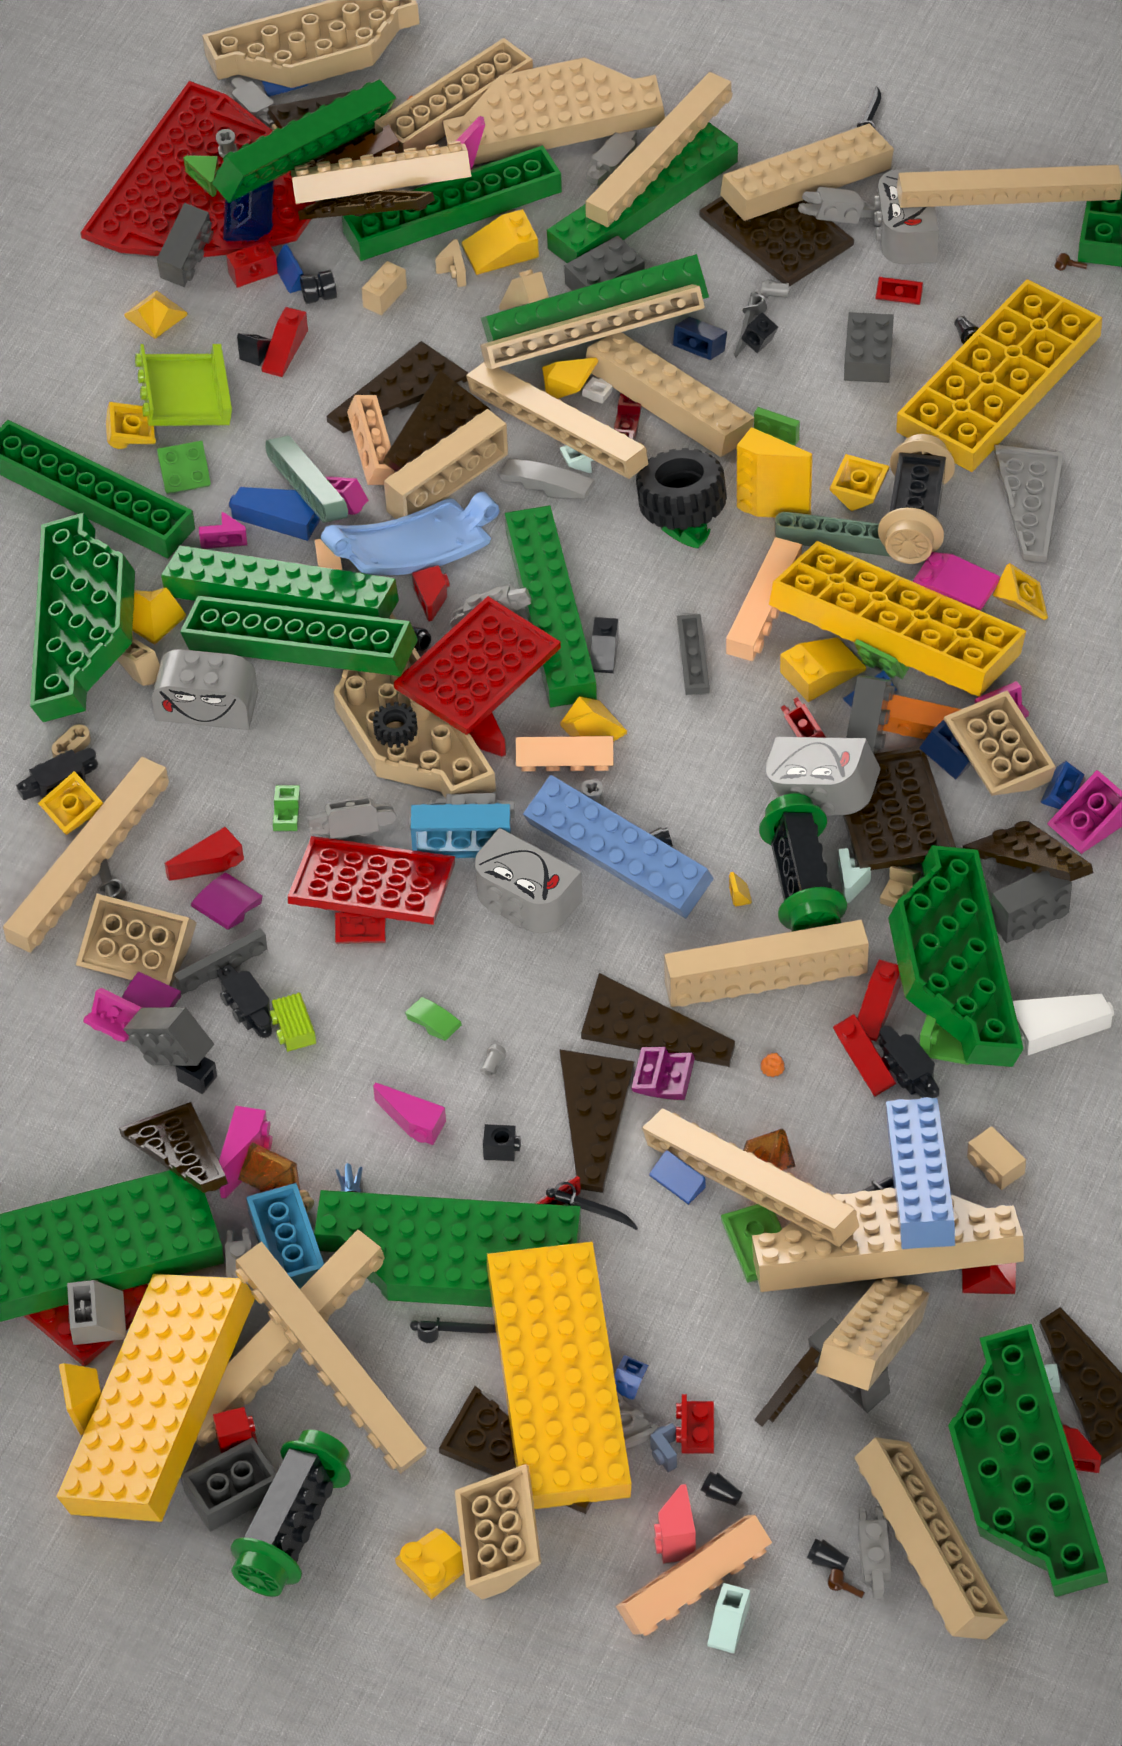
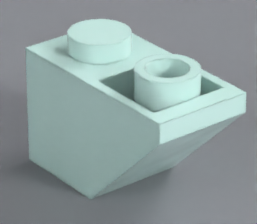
[708,1583,750,1653]

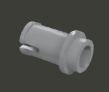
[761,280,789,298]
[480,1044,506,1078]

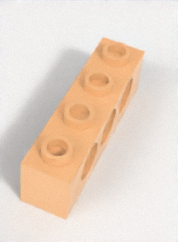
[347,395,395,485]

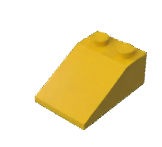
[461,209,539,275]
[780,637,866,702]

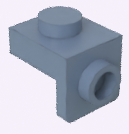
[650,1423,677,1472]

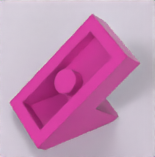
[199,512,248,549]

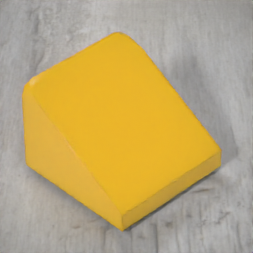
[729,872,752,907]

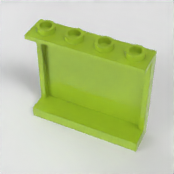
[135,344,232,426]

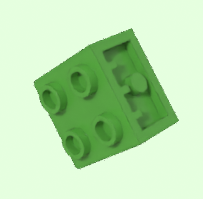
[754,407,800,446]
[157,441,211,494]
[854,639,910,679]
[920,1015,969,1065]

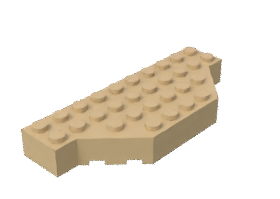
[202,0,420,88]
[443,57,665,165]
[334,613,496,799]
[752,1188,1024,1292]

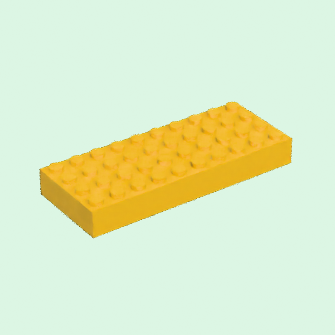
[896,279,1102,472]
[769,541,1026,697]
[487,1241,632,1509]
[56,1274,255,1522]

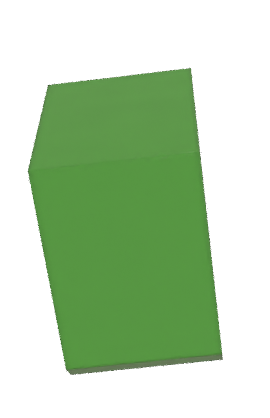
[183,155,219,197]

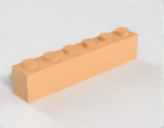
[726,537,802,661]
[616,1515,772,1636]

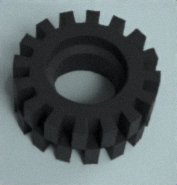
[373,702,418,748]

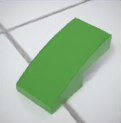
[273,785,300,831]
[405,997,462,1041]

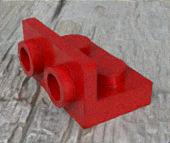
[335,912,386,944]
[676,1394,714,1454]

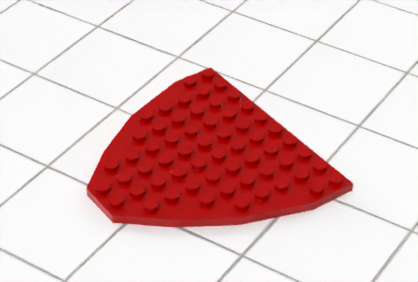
[80,81,316,257]

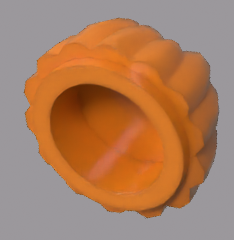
[761,1053,785,1077]

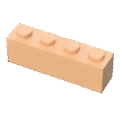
[516,736,614,772]

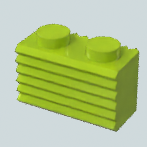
[269,992,316,1052]

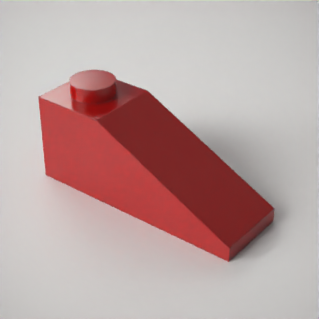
[261,307,308,377]
[164,827,244,881]
[857,959,902,1042]
[833,1014,897,1097]

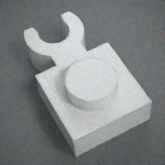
[582,377,613,404]

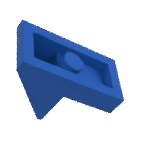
[614,1355,649,1400]

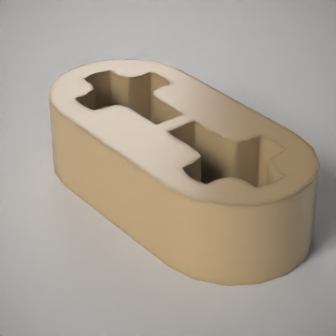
[51,724,91,758]

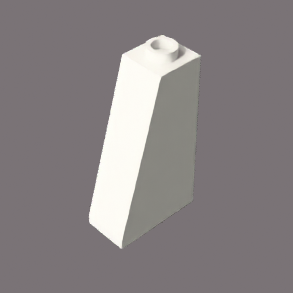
[1013,994,1114,1056]

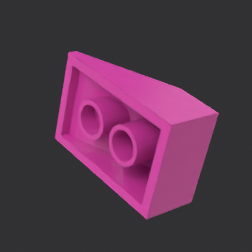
[912,552,1000,611]
[1047,770,1122,854]
[219,1106,273,1199]

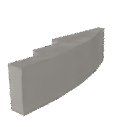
[500,459,595,499]

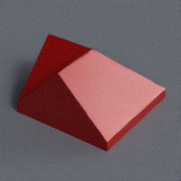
[962,1263,1016,1294]

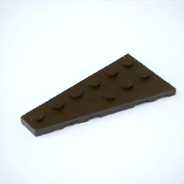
[298,190,435,220]
[326,341,468,433]
[581,973,735,1067]
[119,1102,228,1193]

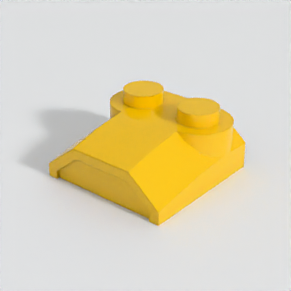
[106,402,156,449]
[38,771,103,835]
[395,1528,464,1600]

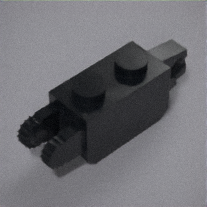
[16,748,98,800]
[217,964,272,1039]
[879,1025,940,1098]

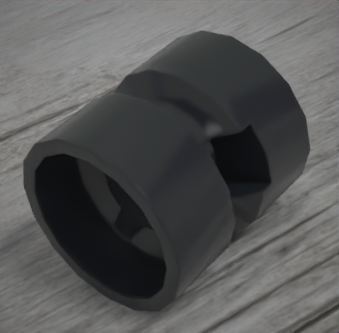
[300,270,337,304]

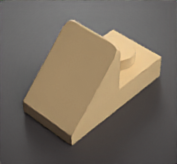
[435,239,466,287]
[880,866,921,908]

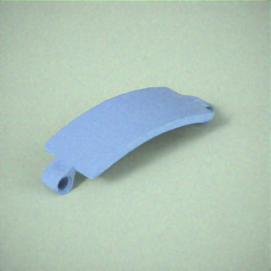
[321,491,500,575]

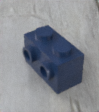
[673,316,727,360]
[919,720,971,780]

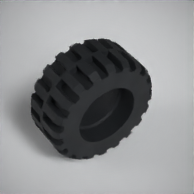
[636,448,727,530]

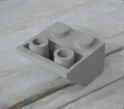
[67,1280,126,1345]

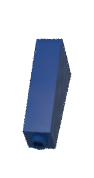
[229,487,320,541]

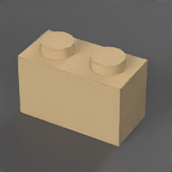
[362,261,407,316]
[967,1126,1026,1190]

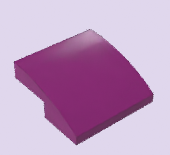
[191,872,263,930]
[121,971,181,1008]
[631,1047,695,1100]

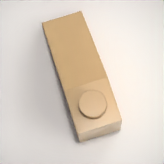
[499,269,549,311]
[117,637,160,686]

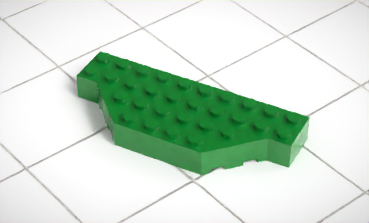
[30,513,135,722]
[888,845,1024,1067]
[314,1190,581,1307]
[948,1324,1109,1597]

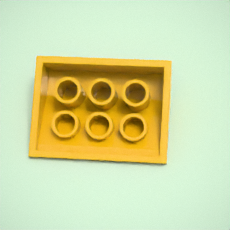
[737,427,812,518]

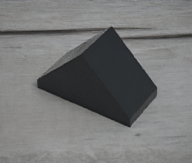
[237,333,271,366]

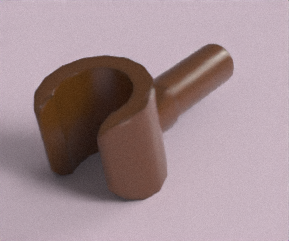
[1054,253,1087,271]
[828,1569,865,1598]

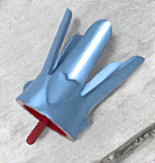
[335,1163,363,1193]

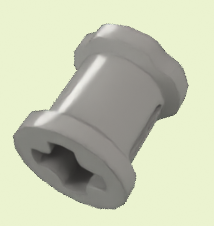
[216,129,237,158]
[581,779,604,806]

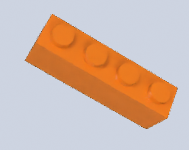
[883,695,961,740]

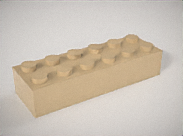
[384,409,508,519]

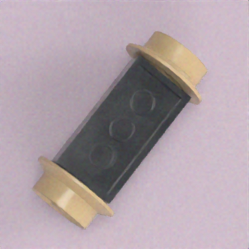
[878,434,955,564]

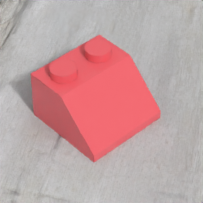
[654,1484,696,1564]

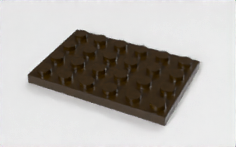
[699,196,854,287]
[843,746,956,871]

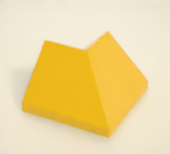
[124,290,188,339]
[542,358,599,399]
[830,454,889,511]
[992,563,1048,620]
[133,587,186,645]
[560,696,627,741]
[59,1363,101,1435]

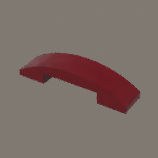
[614,393,642,441]

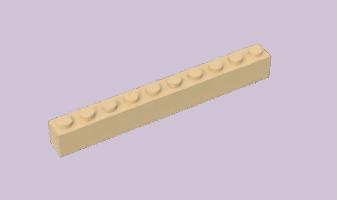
[585,72,733,227]
[896,165,1122,208]
[480,284,705,369]
[466,362,648,479]
[3,757,169,953]
[642,1108,860,1247]
[195,1230,385,1448]
[235,1241,427,1474]

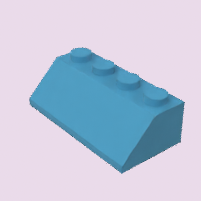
[411,803,511,858]
[246,1183,324,1289]

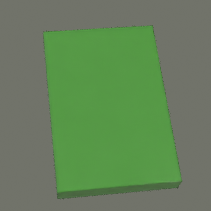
[721,1204,782,1283]

